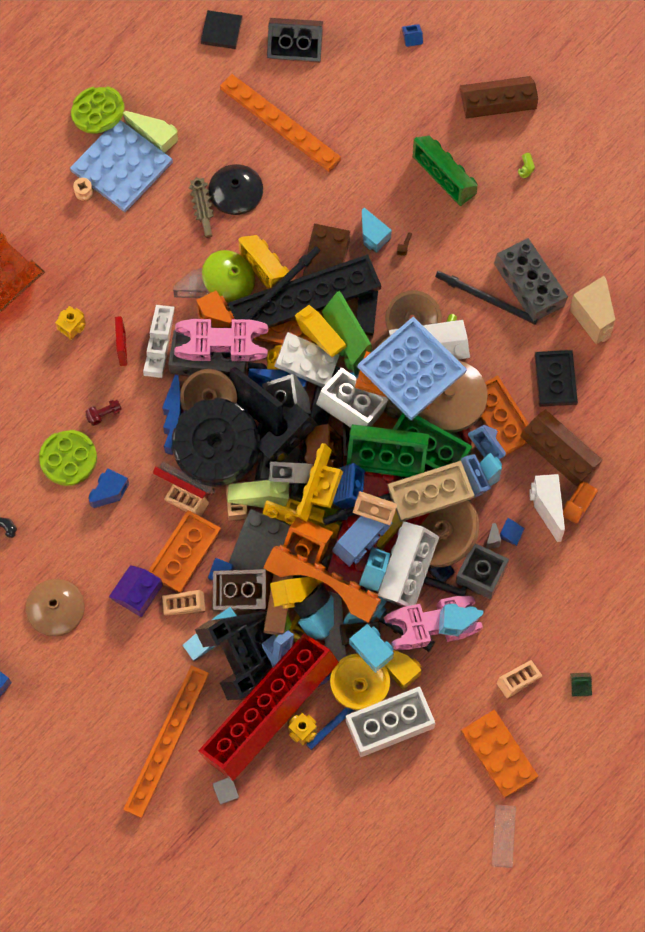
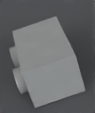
[269,462,313,483]

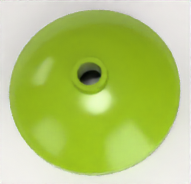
[202,250,255,303]

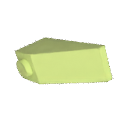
[123,111,178,153]
[227,480,289,508]

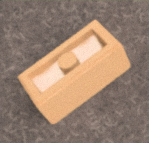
[352,491,397,525]

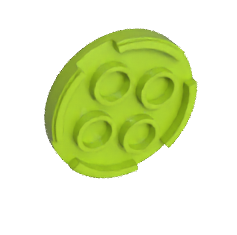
[71,86,125,133]
[39,430,97,486]

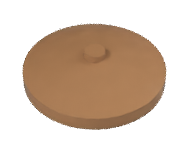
[418,360,488,433]
[420,500,479,567]

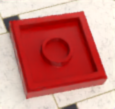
[115,316,128,366]

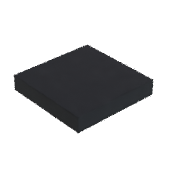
[201,10,243,49]

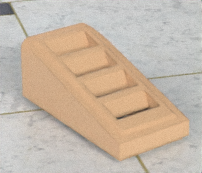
[226,481,248,520]
[164,484,209,516]
[162,590,205,616]
[497,660,542,698]

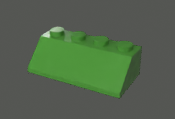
[322,291,373,375]

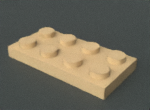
[387,461,475,522]

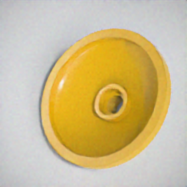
[330,653,390,710]

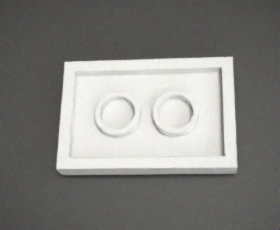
[274,332,339,388]

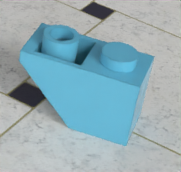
[479,453,502,487]
[439,604,483,636]

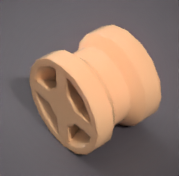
[73,178,93,201]

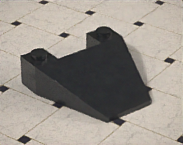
[195,610,274,700]

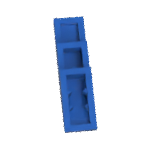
[162,374,181,455]

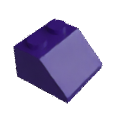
[109,565,163,617]

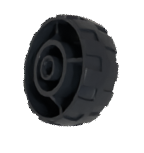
[172,398,260,487]

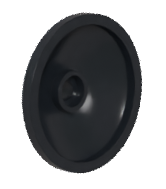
[209,164,263,215]

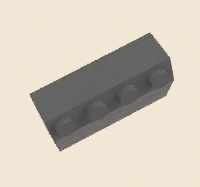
[229,509,308,579]

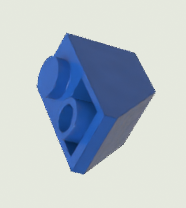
[88,468,129,508]

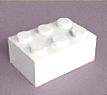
[316,368,389,428]

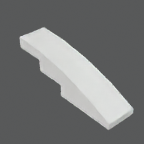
[143,305,175,378]

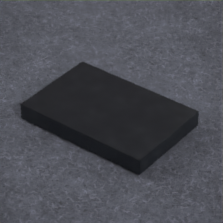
[535,350,578,407]

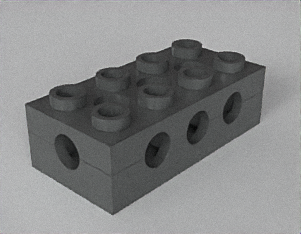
[494,238,568,322]
[168,330,247,378]

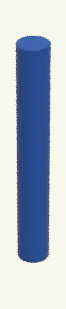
[306,707,354,750]

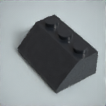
[267,18,324,62]

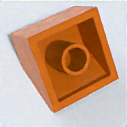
[284,517,333,564]

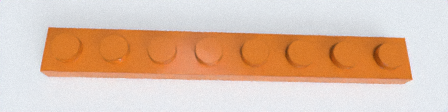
[220,74,341,172]
[123,665,209,819]

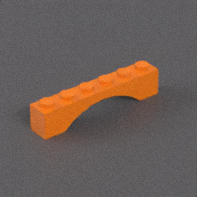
[263,545,382,623]

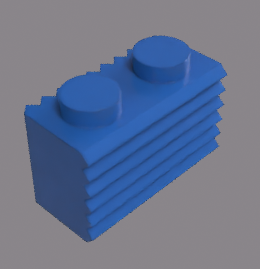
[333,463,365,509]

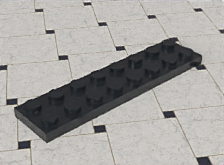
[228,254,382,336]

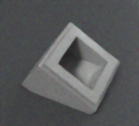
[486,523,501,549]
[213,778,239,805]

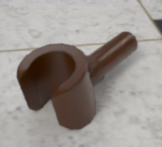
[397,232,412,256]

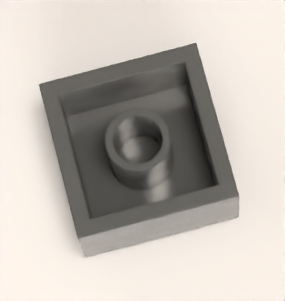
[456,543,509,600]

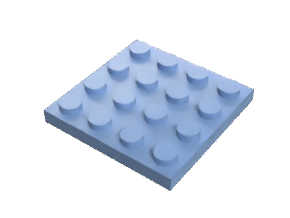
[70,120,173,213]
[357,317,467,420]

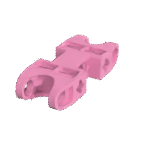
[174,319,268,361]
[384,596,483,650]

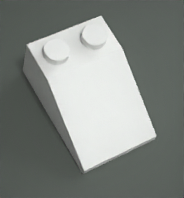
[529,474,565,542]

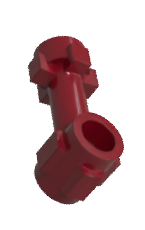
[85,400,122,426]

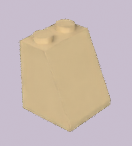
[570,276,616,344]

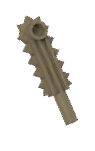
[188,177,214,238]

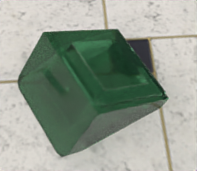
[570,673,592,697]

